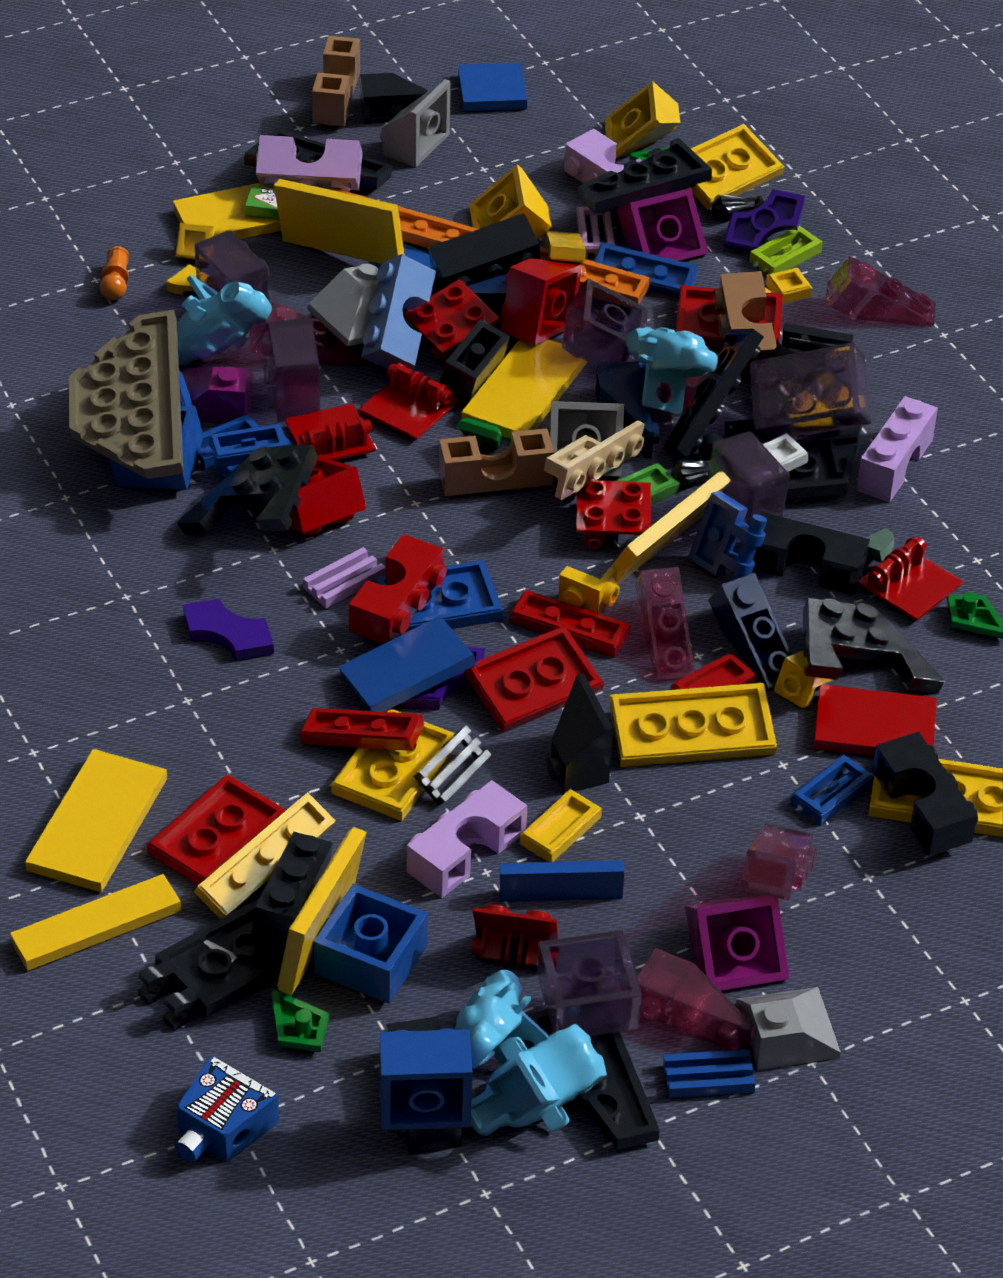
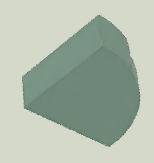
[866,528,895,563]

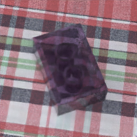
[749,343,871,442]

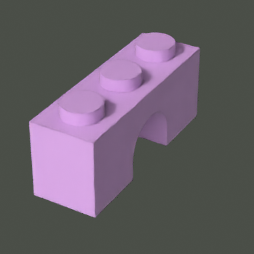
[564,129,656,208]
[256,135,362,192]
[856,396,938,503]
[407,780,527,898]

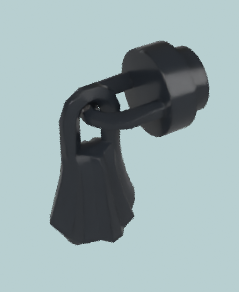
[711,194,765,217]
[671,433,730,485]

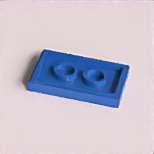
[374,560,503,637]
[339,616,477,712]

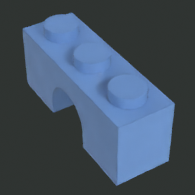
[361,254,436,370]

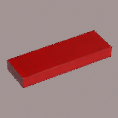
[510,589,630,658]
[299,708,424,751]

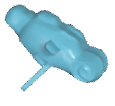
[177,275,272,366]
[627,327,718,414]
[455,970,549,1069]
[471,1024,607,1136]

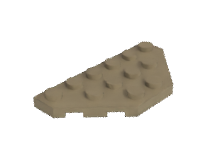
[69,310,184,479]

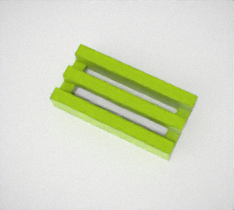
[750,226,822,275]

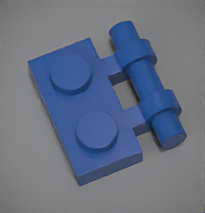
[688,491,767,582]

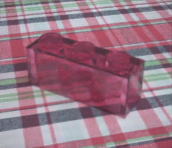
[740,824,818,901]

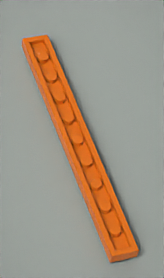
[333,188,650,308]

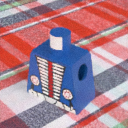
[175,1056,279,1163]

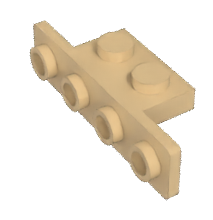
[544,420,644,500]

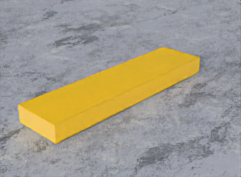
[545,231,586,263]
[194,792,336,919]
[10,874,181,971]

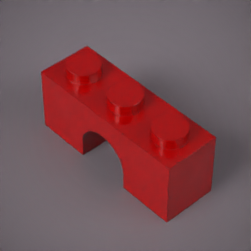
[349,533,447,644]

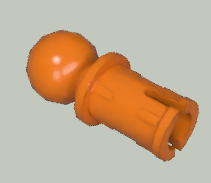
[99,246,129,301]

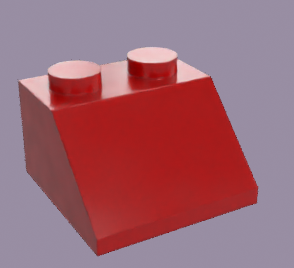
[500,259,583,345]
[289,457,366,535]

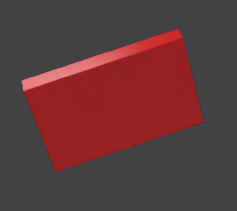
[676,285,783,348]
[464,625,604,733]
[813,684,937,756]
[147,774,286,885]

